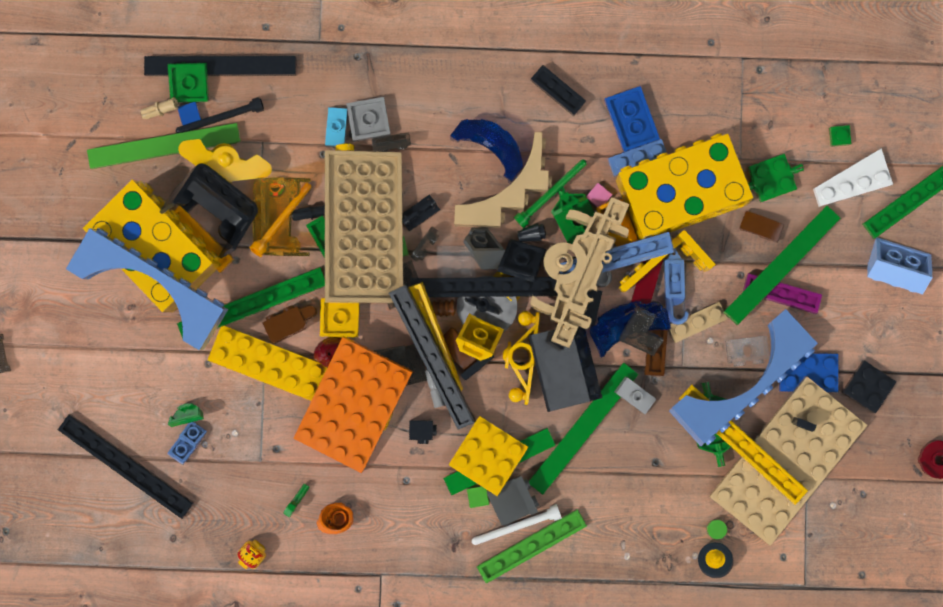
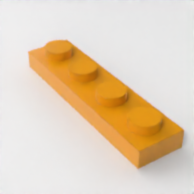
[175,205,235,273]

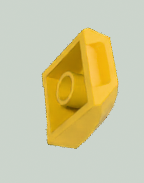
[456,313,504,361]

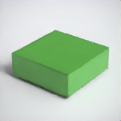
[467,486,489,508]

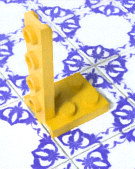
[619,230,716,292]

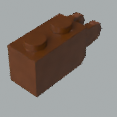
[262,305,317,344]

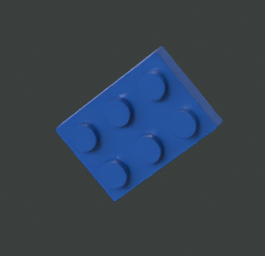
[604,86,660,153]
[779,354,838,393]

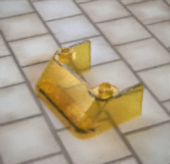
[253,177,311,256]

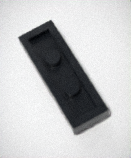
[530,65,586,116]

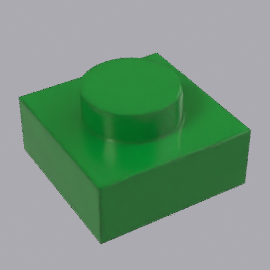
[829,125,851,147]

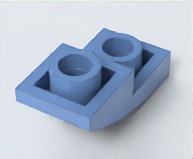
[167,422,207,465]

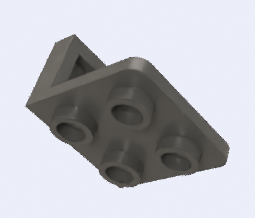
[487,475,539,526]

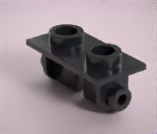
[402,194,440,232]

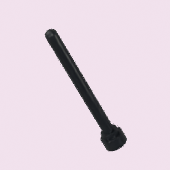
[175,96,265,134]

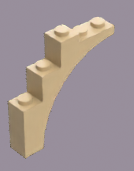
[454,132,552,228]

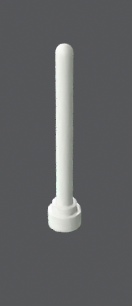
[472,504,562,545]

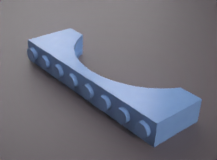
[66,228,228,351]
[669,309,818,446]

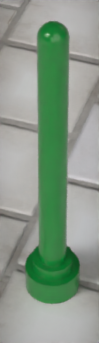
[513,159,587,228]

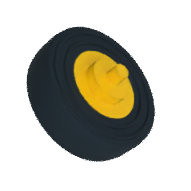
[698,542,734,578]

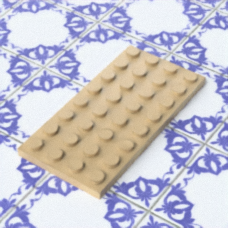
[325,150,403,303]
[709,376,867,546]

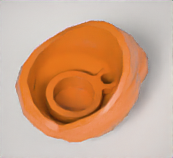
[316,502,353,534]

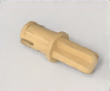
[140,97,179,119]

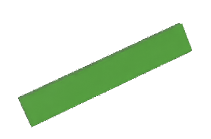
[477,509,587,584]

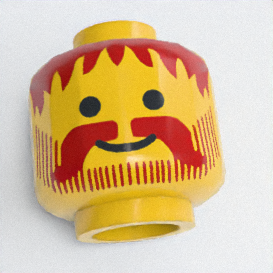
[237,540,266,569]

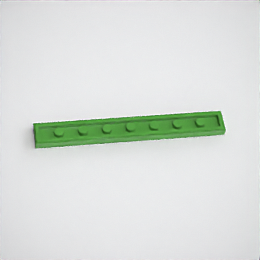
[87,123,241,169]

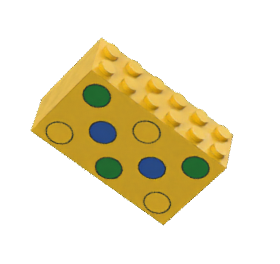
[616,133,753,241]
[83,179,222,313]

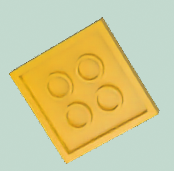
[449,416,528,496]

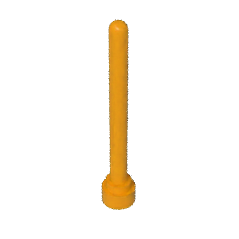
[249,183,311,257]

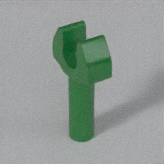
[283,484,310,518]

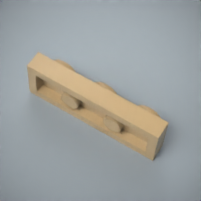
[668,302,727,343]

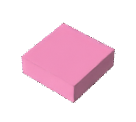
[586,183,612,208]

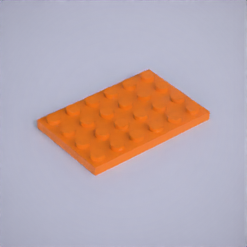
[293,336,413,473]

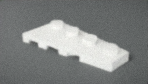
[813,149,893,207]

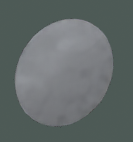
[457,276,517,332]

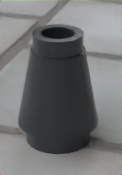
[517,223,547,242]

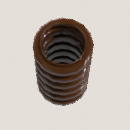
[430,299,455,317]

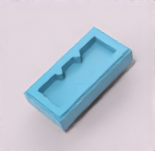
[325,107,348,147]

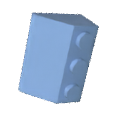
[867,237,933,294]

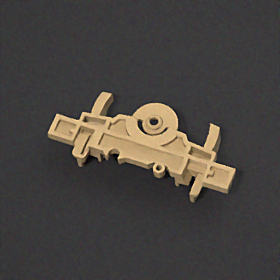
[530,197,629,349]

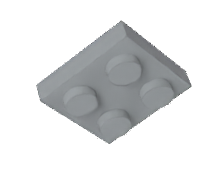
[346,97,391,142]

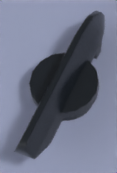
[464,297,500,315]

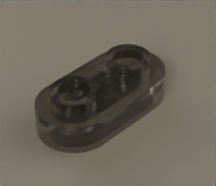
[411,226,440,262]

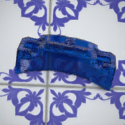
[450,119,523,185]
[589,301,671,358]

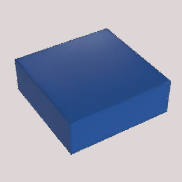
[178,102,201,125]

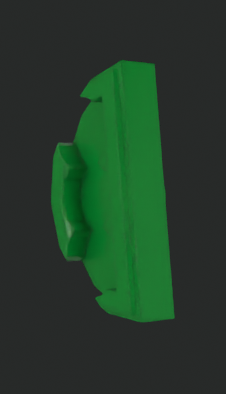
[168,403,204,427]

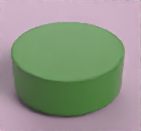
[707,519,727,539]

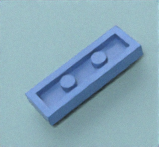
[608,139,666,177]

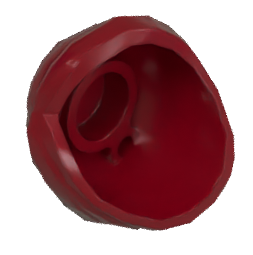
[313,337,342,368]

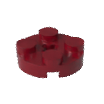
[918,440,943,479]

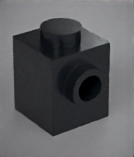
[409,420,437,444]

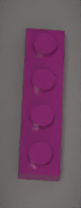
[742,273,822,314]

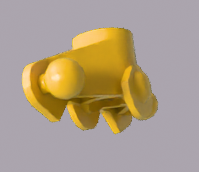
[178,139,272,184]
[503,311,540,405]

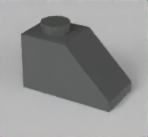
[463,227,505,270]

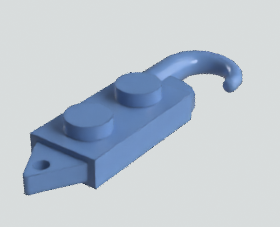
[664,249,689,325]

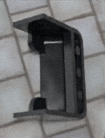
[159,163,258,259]

